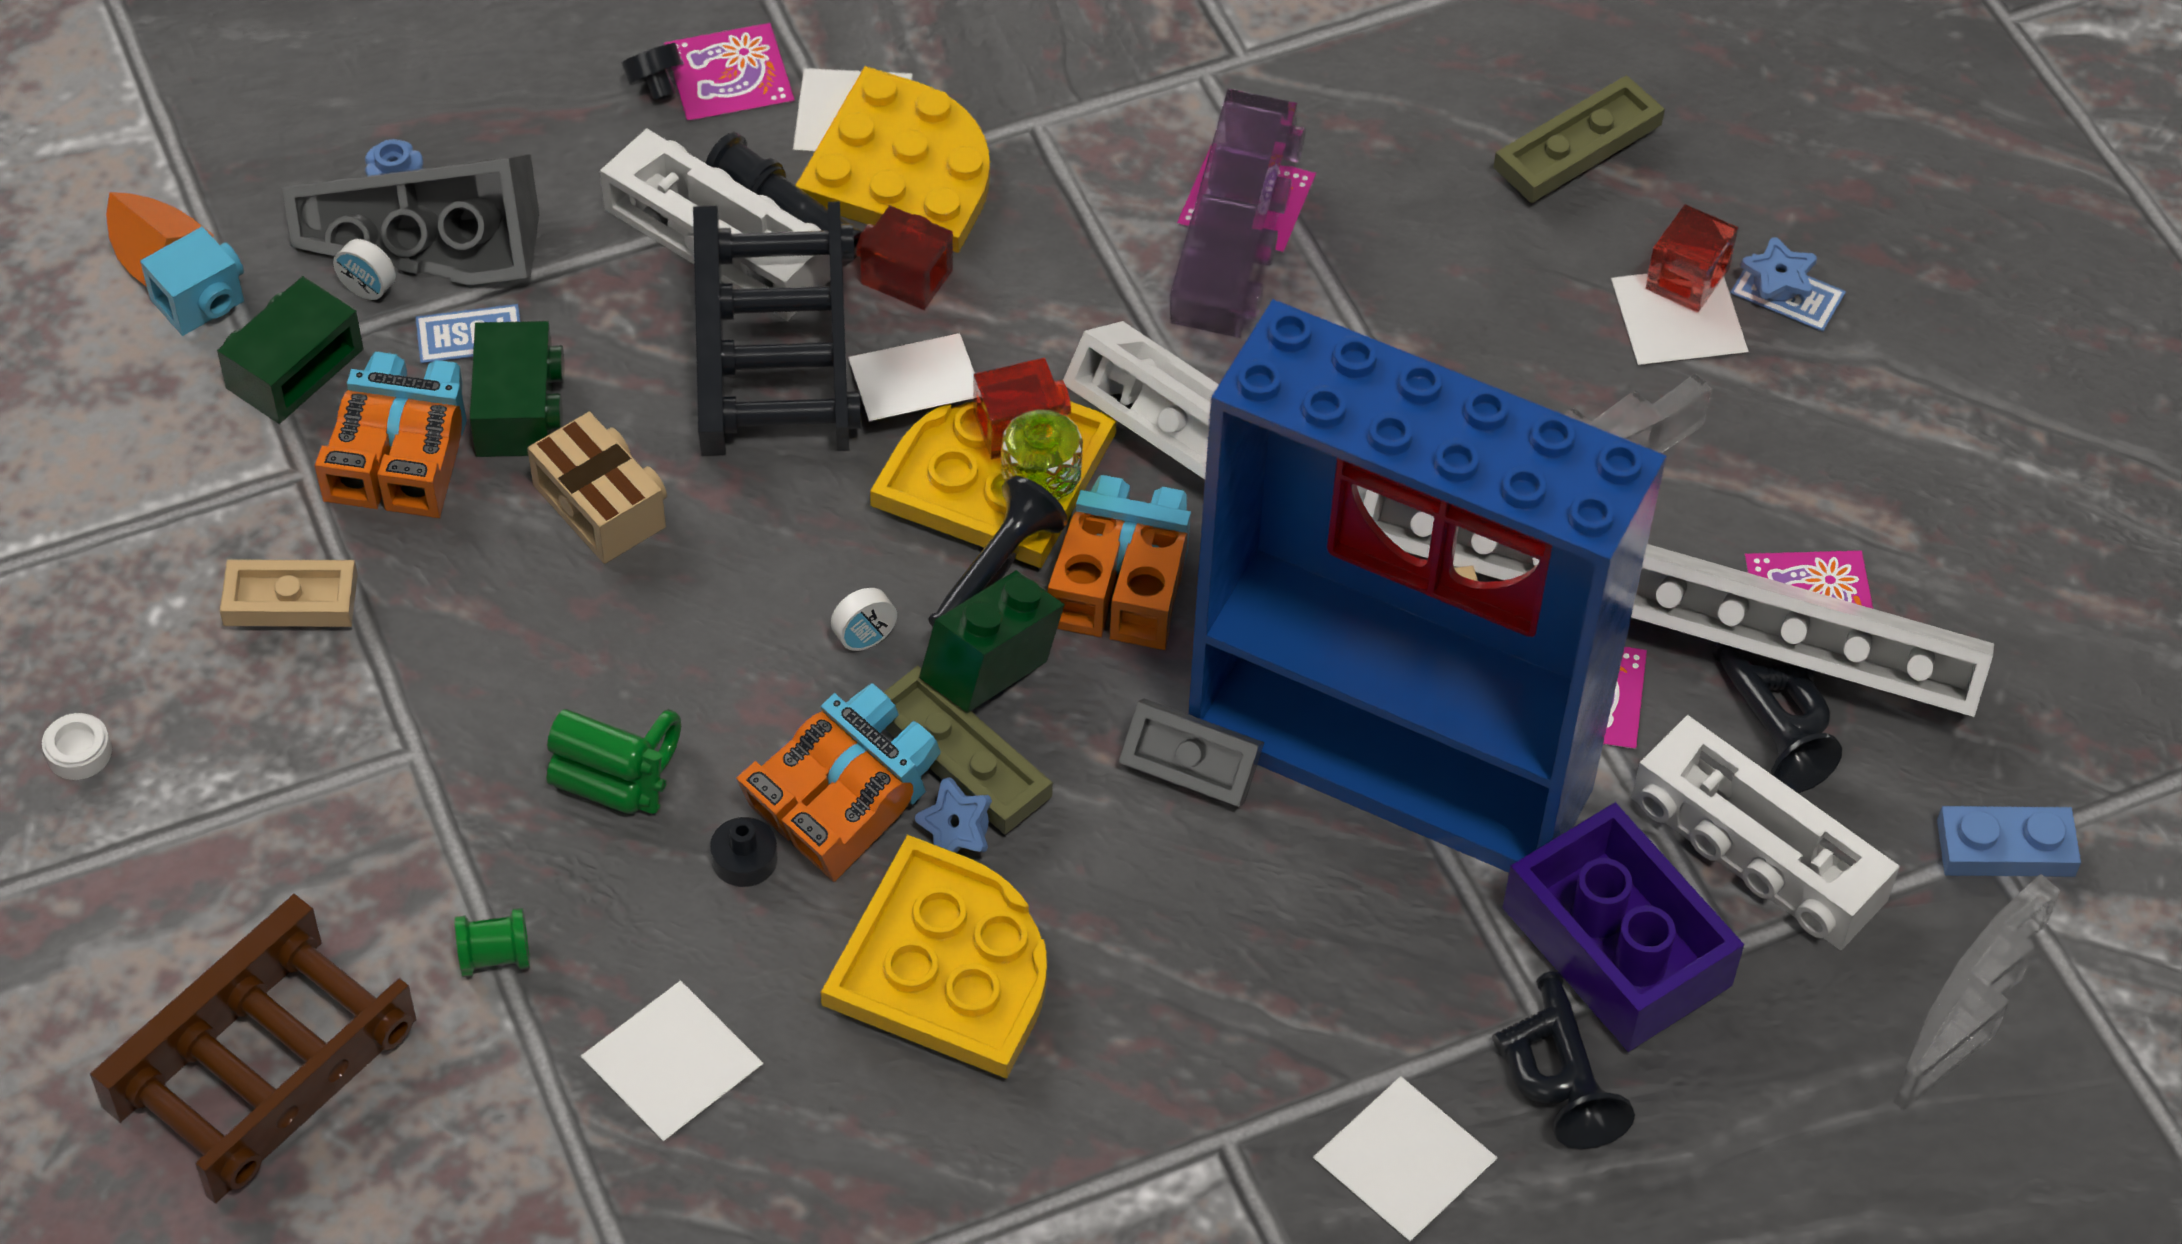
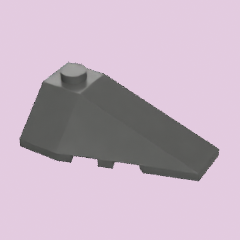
[282,154,539,285]

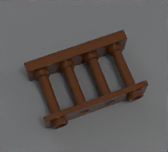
[90,893,417,1204]

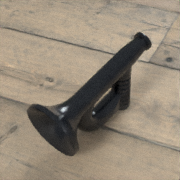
[928,476,1067,627]
[1713,643,1843,793]
[1492,971,1635,1149]

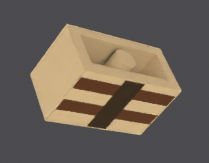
[527,411,667,564]

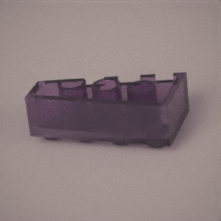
[1169,88,1306,338]

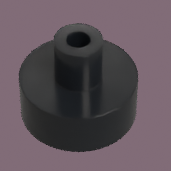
[622,43,684,101]
[710,817,778,887]

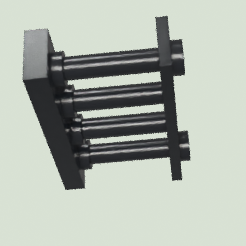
[693,201,861,456]

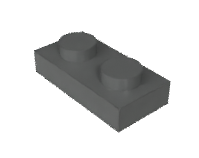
[1119,698,1265,807]

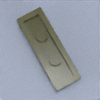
[1493,75,1665,203]
[884,665,1053,835]

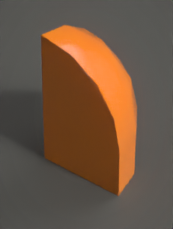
[106,192,214,287]

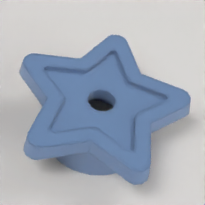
[1740,237,1817,301]
[915,777,992,853]

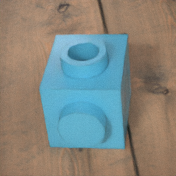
[140,226,244,336]

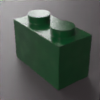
[217,276,364,424]
[470,321,564,457]
[919,570,1065,713]

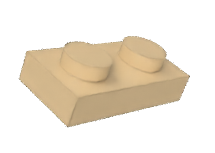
[220,560,358,627]

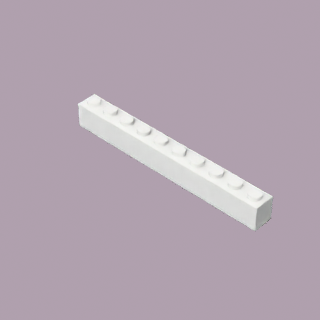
[1363,490,1994,717]

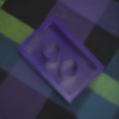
[1502,802,1745,1052]

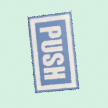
[1730,253,1846,331]
[415,304,520,363]

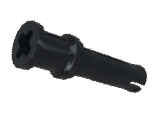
[705,132,866,265]

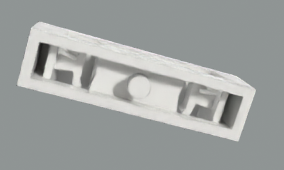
[600,128,830,321]
[1062,321,1219,479]
[1631,715,1900,951]

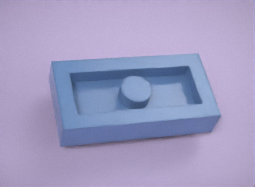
[1937,806,2081,877]

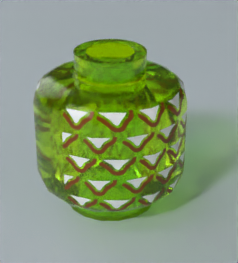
[1001,409,1083,500]

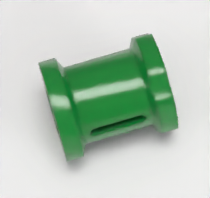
[455,908,530,977]

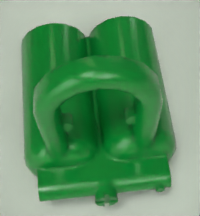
[546,709,682,814]

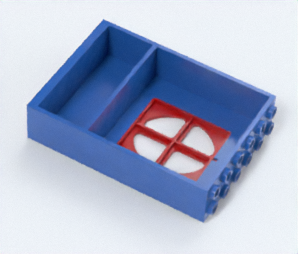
[1188,299,1666,873]

